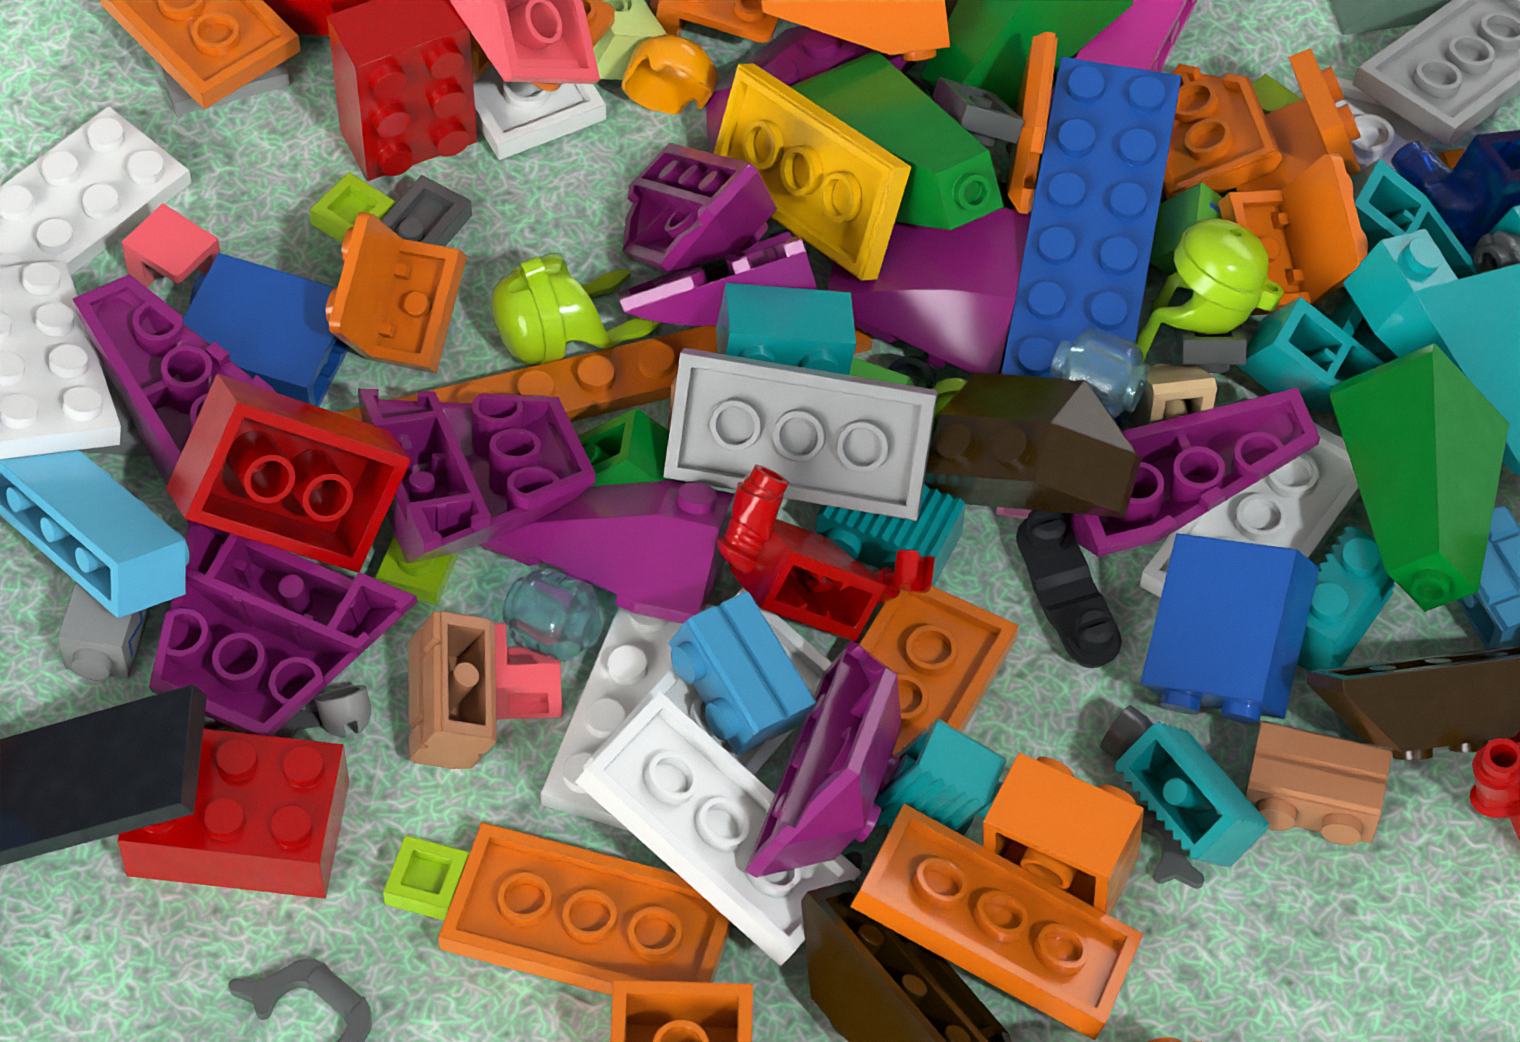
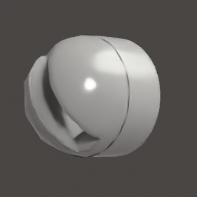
[315,685,371,738]

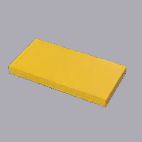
[714,63,911,281]

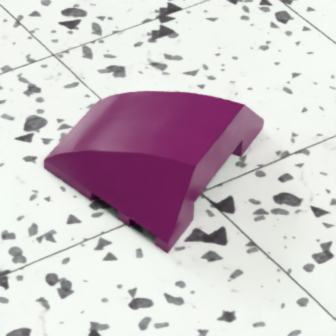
[826,208,1031,374]
[618,229,817,326]
[358,388,595,564]
[149,519,418,736]

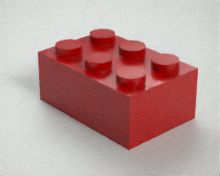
[327,0,477,182]
[166,373,411,573]
[117,729,350,899]

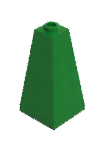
[920,0,1134,108]
[790,51,1004,230]
[1329,343,1509,612]

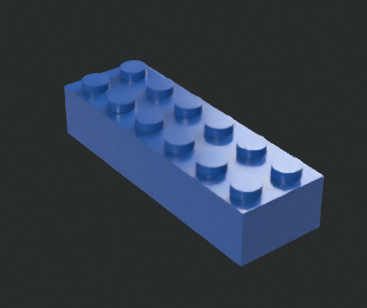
[1001,56,1182,429]

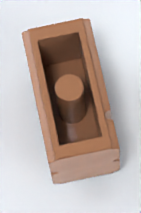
[408,611,497,769]
[1245,721,1393,845]

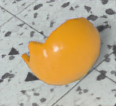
[621,35,718,115]

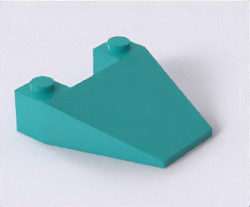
[1236,159,1477,415]
[1343,205,1520,475]

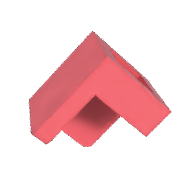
[121,203,220,288]
[495,623,562,720]

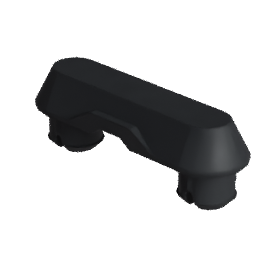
[1016,510,1122,668]

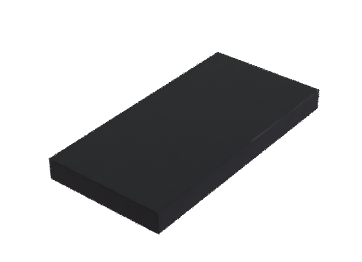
[0,684,207,866]

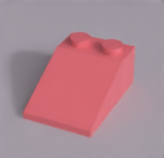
[450,0,600,84]

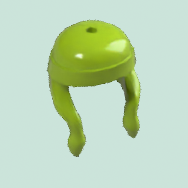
[1134,218,1284,366]
[490,253,661,365]

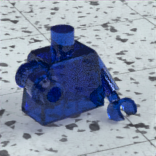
[1391,130,1520,255]

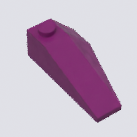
[72,274,276,486]
[1062,388,1320,557]
[481,480,735,624]

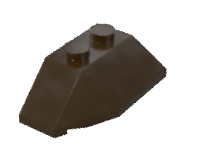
[924,373,1142,518]
[1307,644,1520,760]
[801,879,1012,1042]

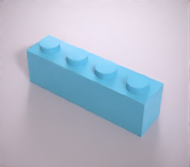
[0,450,189,619]

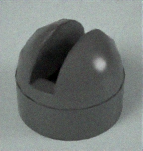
[1100,705,1153,760]

